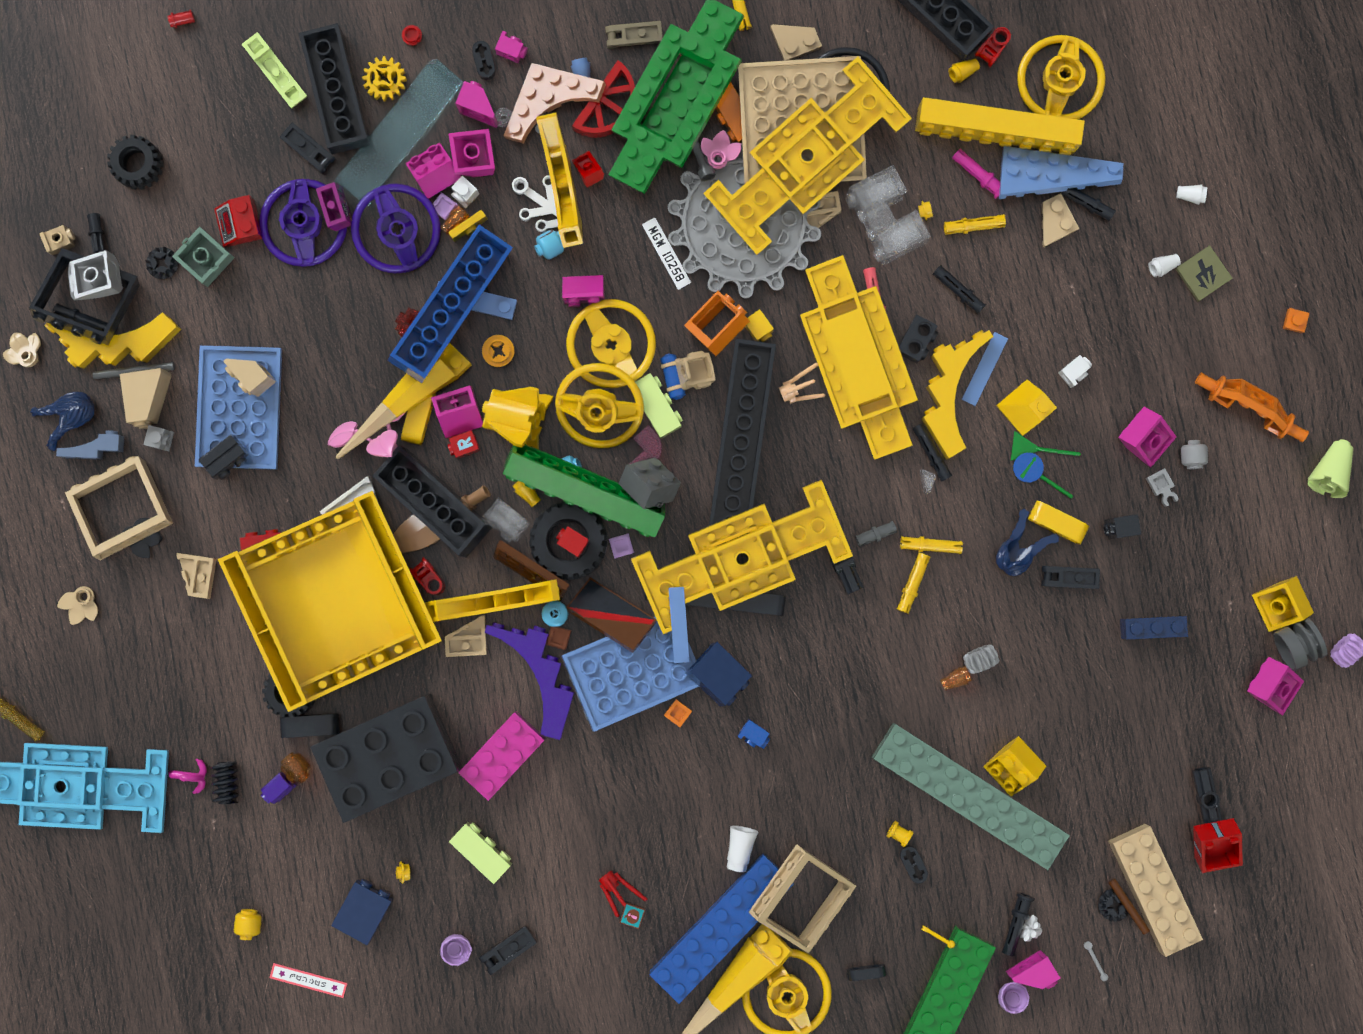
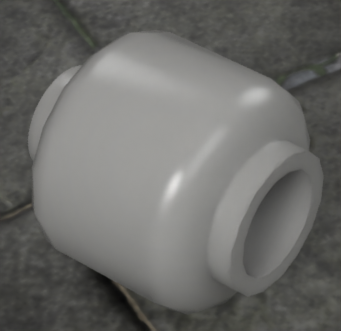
[1181,440,1208,469]

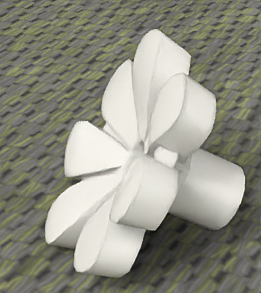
[1020,915,1042,942]

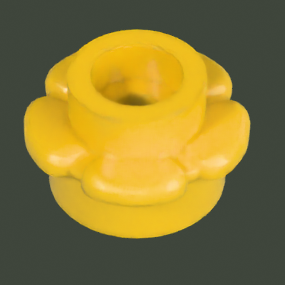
[918,201,933,220]

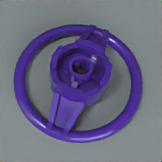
[259,179,347,267]
[351,184,441,273]

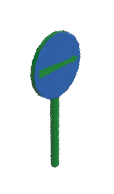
[1013,453,1073,498]

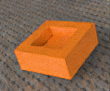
[1283,308,1309,333]
[664,699,692,727]

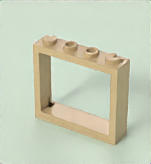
[65,456,173,560]
[749,845,856,953]

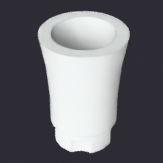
[727,826,758,872]

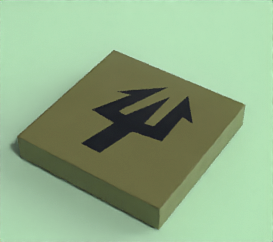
[1175,245,1233,302]

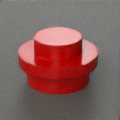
[402,25,422,46]

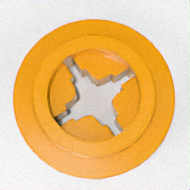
[482,335,515,367]

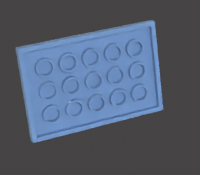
[195,345,282,470]
[562,617,699,732]

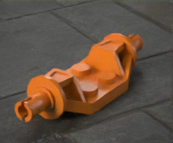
[1195,372,1309,442]

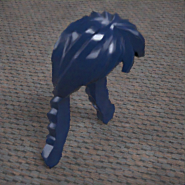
[30,392,95,451]
[996,508,1059,576]

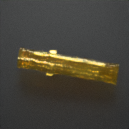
[0,698,44,742]

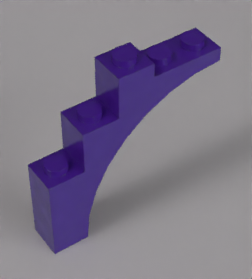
[485,622,575,740]

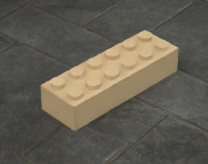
[1108,824,1203,957]

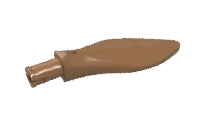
[393,486,491,553]

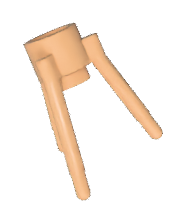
[779,363,825,404]

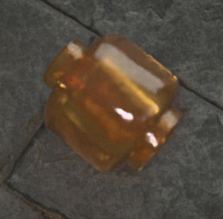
[280,752,311,783]

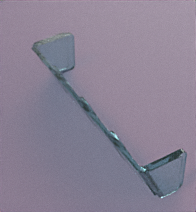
[335,59,463,205]

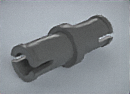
[855,521,897,548]

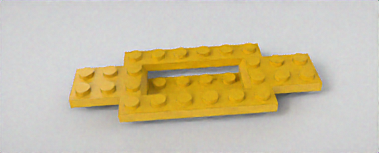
[800,255,918,460]

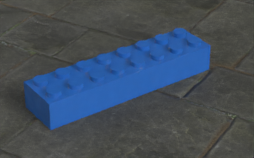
[387,225,513,383]
[649,853,794,1004]

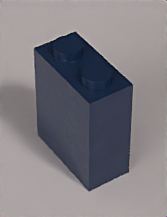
[685,642,752,707]
[331,879,393,945]

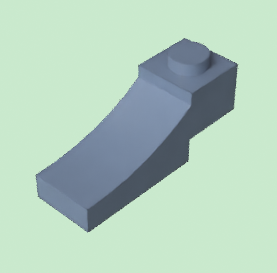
[56,430,124,460]

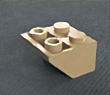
[223,359,277,397]

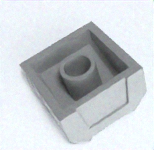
[68,250,123,300]

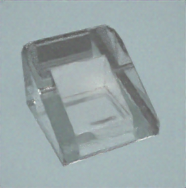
[920,469,936,494]

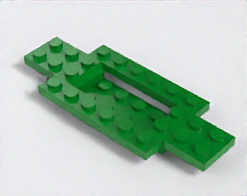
[608,0,744,195]

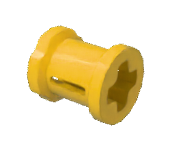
[886,821,913,847]

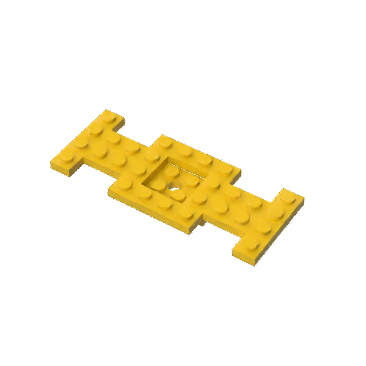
[703,56,912,255]
[631,480,853,634]

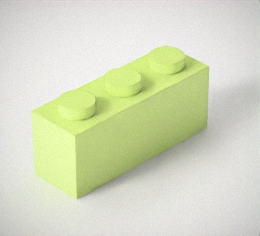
[635,373,683,439]
[449,822,512,884]

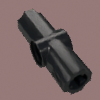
[826,546,864,594]
[1192,767,1222,824]

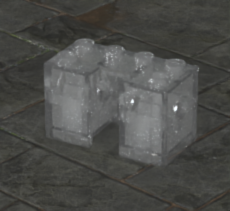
[845,165,931,266]

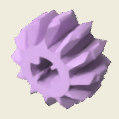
[1330,634,1363,668]

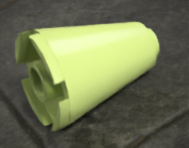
[1308,439,1353,498]

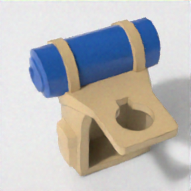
[660,351,716,400]

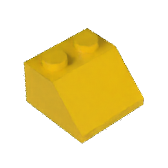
[1252,576,1314,632]

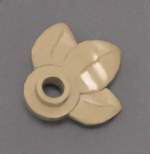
[3,333,41,367]
[57,586,98,625]

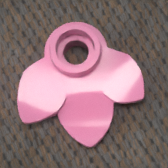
[701,130,741,169]

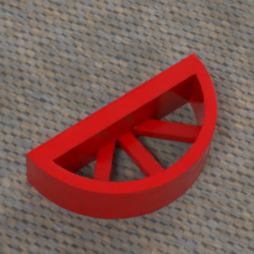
[572,60,635,138]

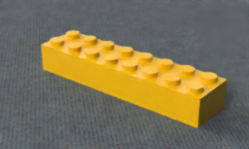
[915,97,1085,155]

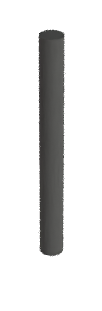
[92,362,175,380]

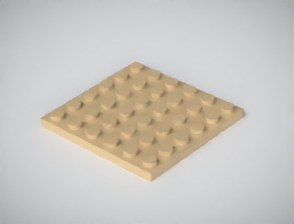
[738,56,867,184]

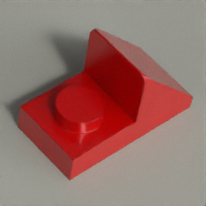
[572,151,604,187]

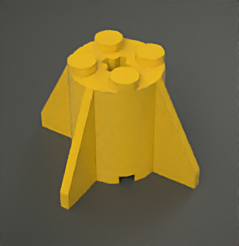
[482,387,553,449]

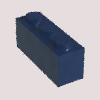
[1120,616,1188,639]

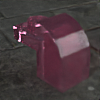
[630,425,662,464]

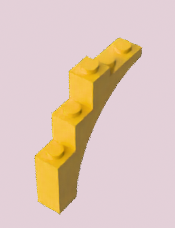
[536,113,583,248]
[45,312,181,369]
[921,330,993,460]
[425,579,560,622]

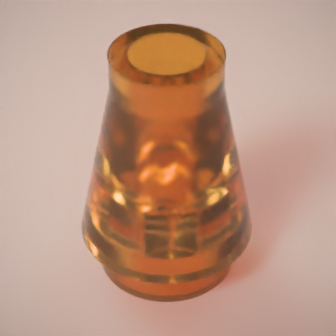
[441,205,470,235]
[940,666,972,691]

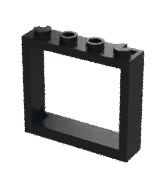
[29,248,140,345]

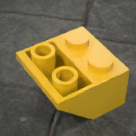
[983,736,1046,797]

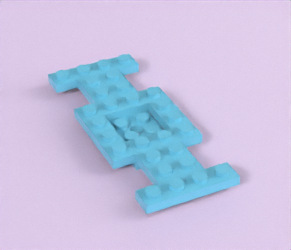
[0,743,169,833]

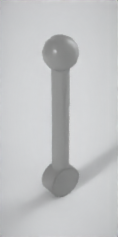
[1084,941,1108,981]

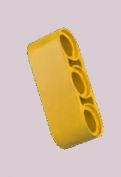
[401,393,436,445]
[1028,501,1090,545]

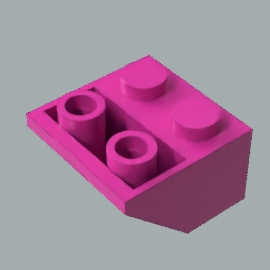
[406,142,461,199]
[562,275,605,307]
[431,385,483,438]

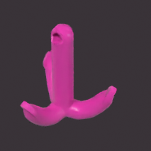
[168,759,207,794]

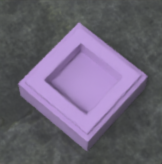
[433,192,458,221]
[609,534,634,558]

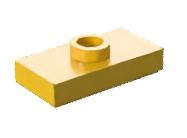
[449,210,488,242]

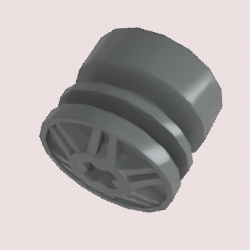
[1273,618,1327,671]

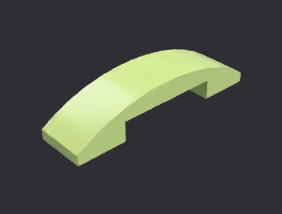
[242,32,308,109]

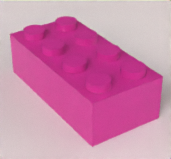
[458,711,546,801]

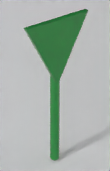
[1011,431,1081,461]

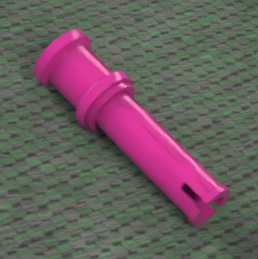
[952,148,1000,199]

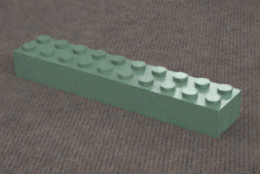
[872,723,1070,870]

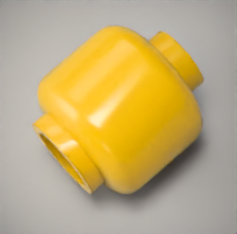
[234,909,262,940]

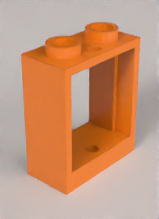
[684,291,750,356]

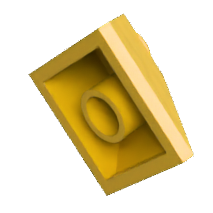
[996,380,1057,436]

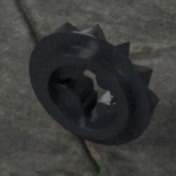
[145,247,179,279]
[1098,889,1131,921]

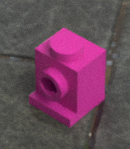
[495,31,528,64]

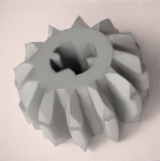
[963,644,1000,674]

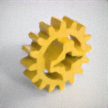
[362,56,407,102]

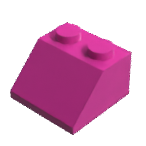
[455,81,498,128]
[448,129,495,177]
[1118,407,1176,467]
[1247,657,1304,716]
[1006,950,1061,989]

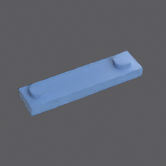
[437,281,517,320]

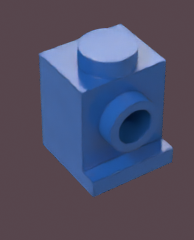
[737,719,770,749]

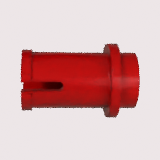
[168,10,195,29]

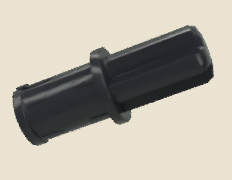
[87,213,105,254]

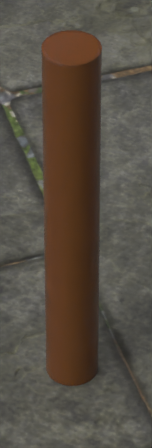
[1108,878,1150,935]

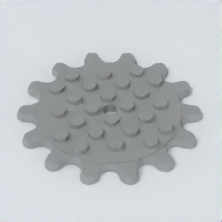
[668,143,821,298]

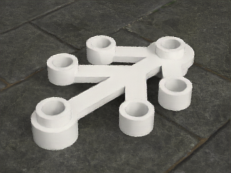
[512,175,558,233]

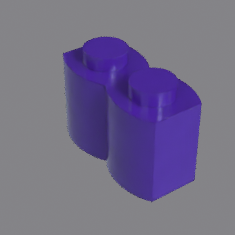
[261,770,298,804]

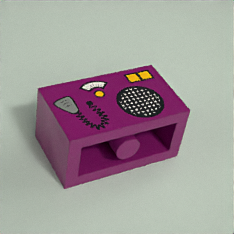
[316,182,352,231]

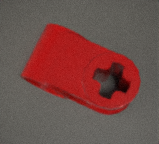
[974,27,1011,67]
[409,557,445,595]

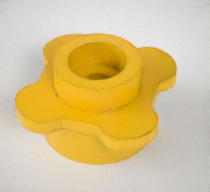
[396,862,410,884]

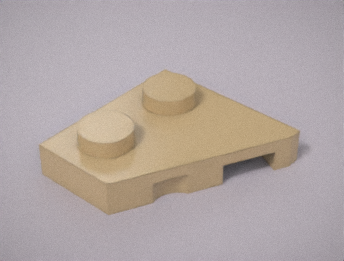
[770,24,822,61]
[807,191,841,228]
[1042,193,1079,247]
[177,553,217,599]
[445,616,487,657]

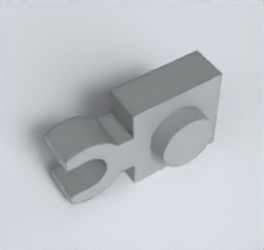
[1146,468,1178,507]

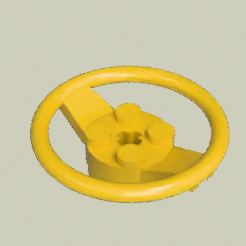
[1017,35,1105,119]
[566,299,656,388]
[555,363,644,448]
[742,949,832,1034]

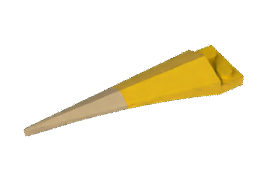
[336,343,472,459]
[682,924,794,1034]

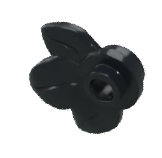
[122,518,163,558]

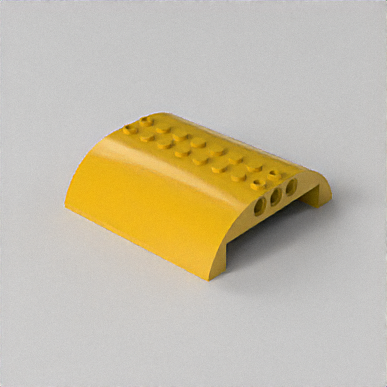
[218,491,442,712]

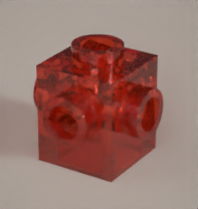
[395,308,419,337]

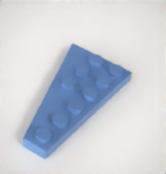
[999,146,1123,199]

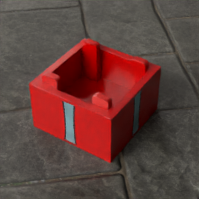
[1193,818,1243,873]

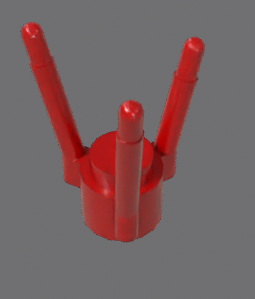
[598,871,647,917]

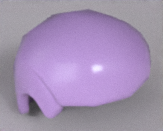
[440,934,472,966]
[998,982,1029,1014]

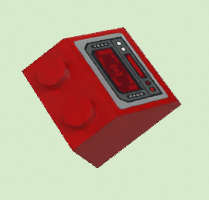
[214,195,262,248]

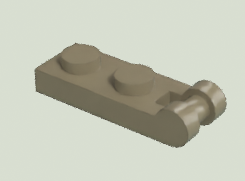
[605,21,662,48]

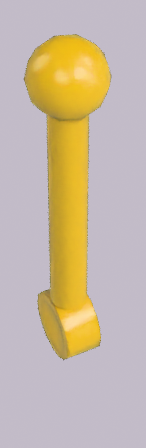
[922,926,955,948]

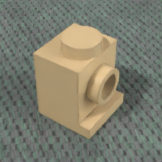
[39,225,75,255]

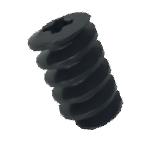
[211,761,239,804]

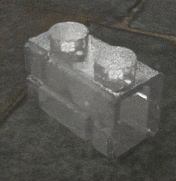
[483,498,531,543]

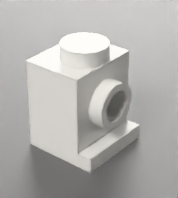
[451,176,479,208]
[1058,355,1092,388]

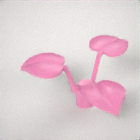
[327,413,405,458]

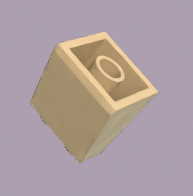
[120,368,171,429]

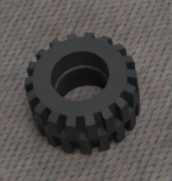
[107,135,164,190]
[262,674,315,718]

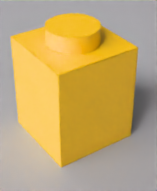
[745,309,774,342]

